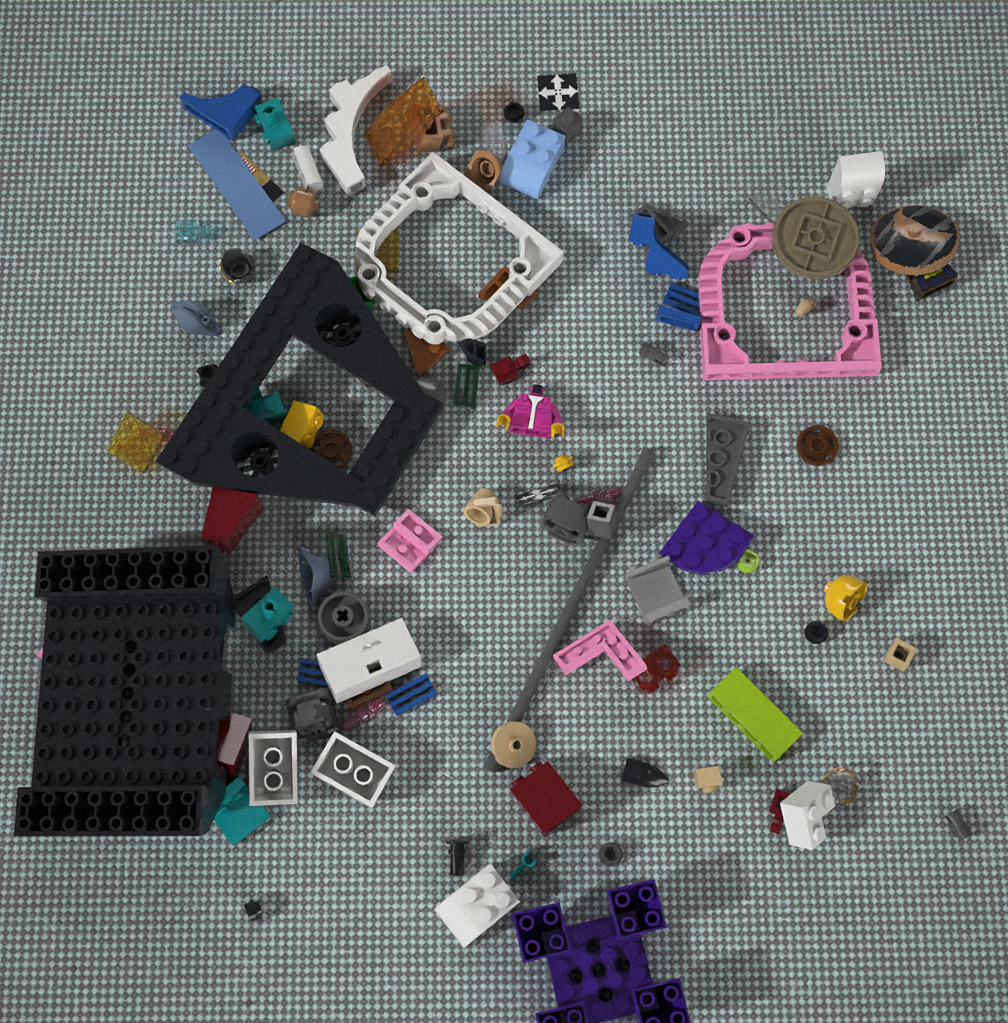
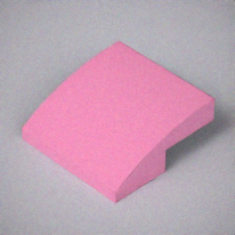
[377,509,443,573]

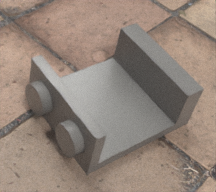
[625,555,691,626]

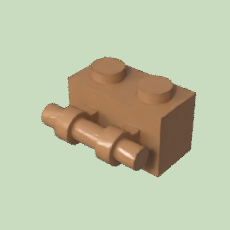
[412,101,456,152]

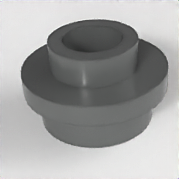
[599,842,623,866]

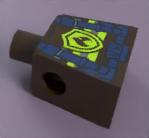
[906,264,958,302]

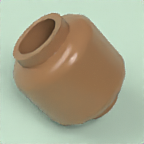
[287,187,320,218]

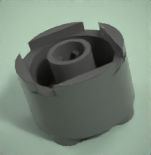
[540,494,590,544]

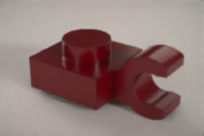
[490,354,531,386]
[769,789,791,835]

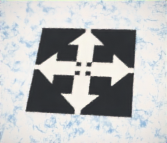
[537,73,579,111]
[514,484,562,505]

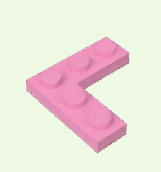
[552,620,647,681]

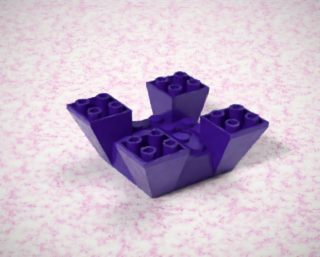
[512,879,691,1023]

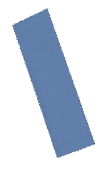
[188,129,286,240]

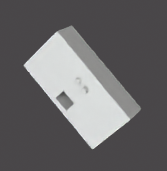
[317,618,422,703]

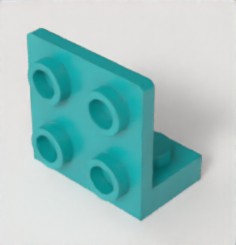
[214,777,270,845]

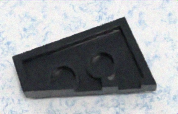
[234,575,287,656]

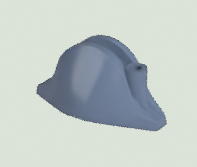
[170,300,221,336]
[297,547,335,606]

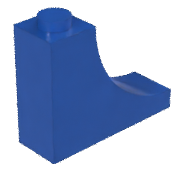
[180,83,263,141]

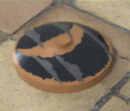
[870,205,959,275]

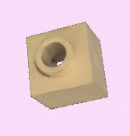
[882,637,917,672]
[693,766,722,793]

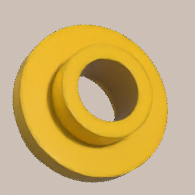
[552,454,574,472]

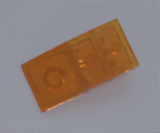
[364,77,444,167]

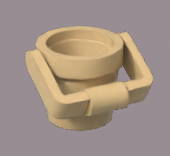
[463,488,503,527]

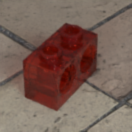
[631,644,681,695]

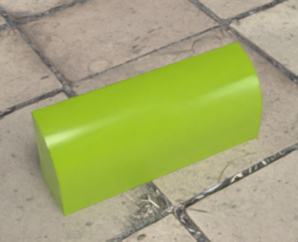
[707,667,803,763]

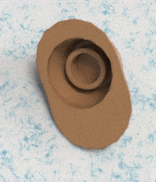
[464,150,502,194]

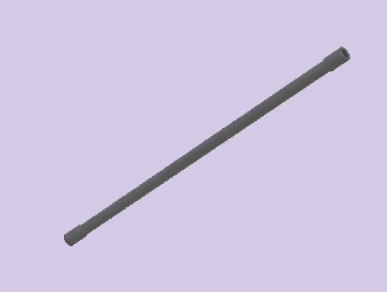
[483,448,655,773]

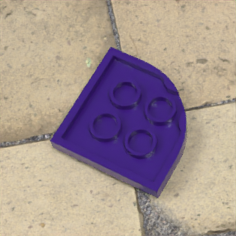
[659,501,754,575]

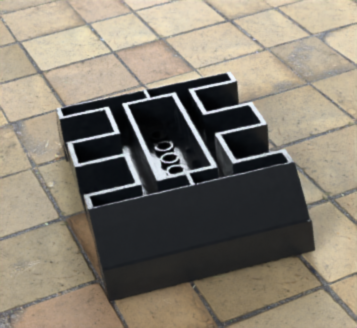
[14,545,236,836]

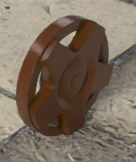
[796,425,839,467]
[310,429,352,469]

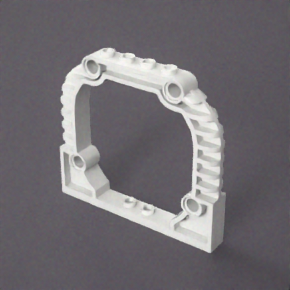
[355,152,564,345]

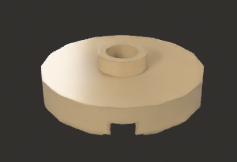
[491,721,536,768]

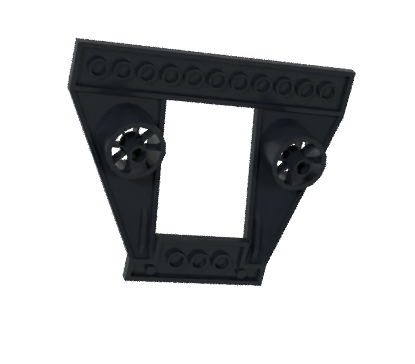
[156,243,444,517]

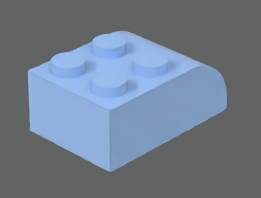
[499,119,565,200]

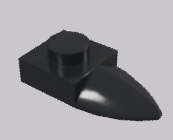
[459,338,486,366]
[621,758,670,788]

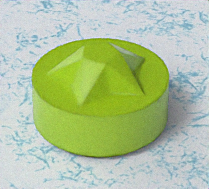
[736,549,760,573]

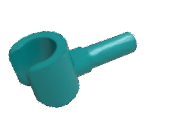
[510,849,539,880]

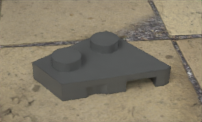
[629,203,689,244]

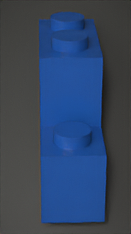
[628,211,689,280]

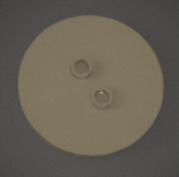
[772,196,860,280]

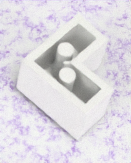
[780,781,835,850]

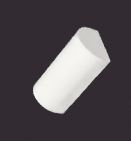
[293,146,323,192]

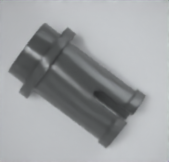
[639,342,668,367]
[944,809,972,841]

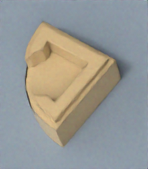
[796,297,817,317]

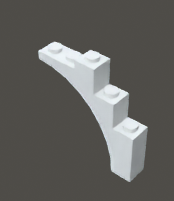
[320,65,392,197]

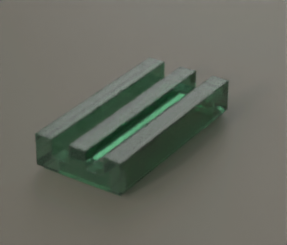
[453,363,480,409]
[325,532,351,580]

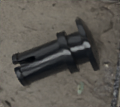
[446,839,469,876]

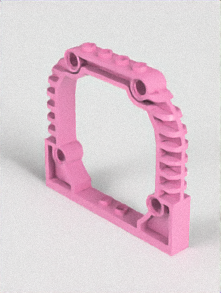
[698,223,882,380]

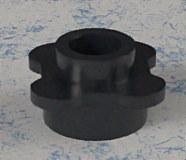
[197,364,218,387]

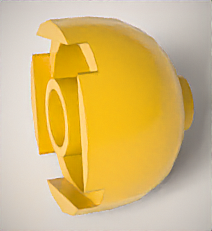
[824,575,868,621]

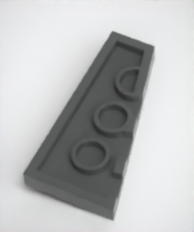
[706,413,750,507]

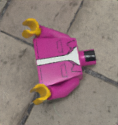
[495,384,565,439]

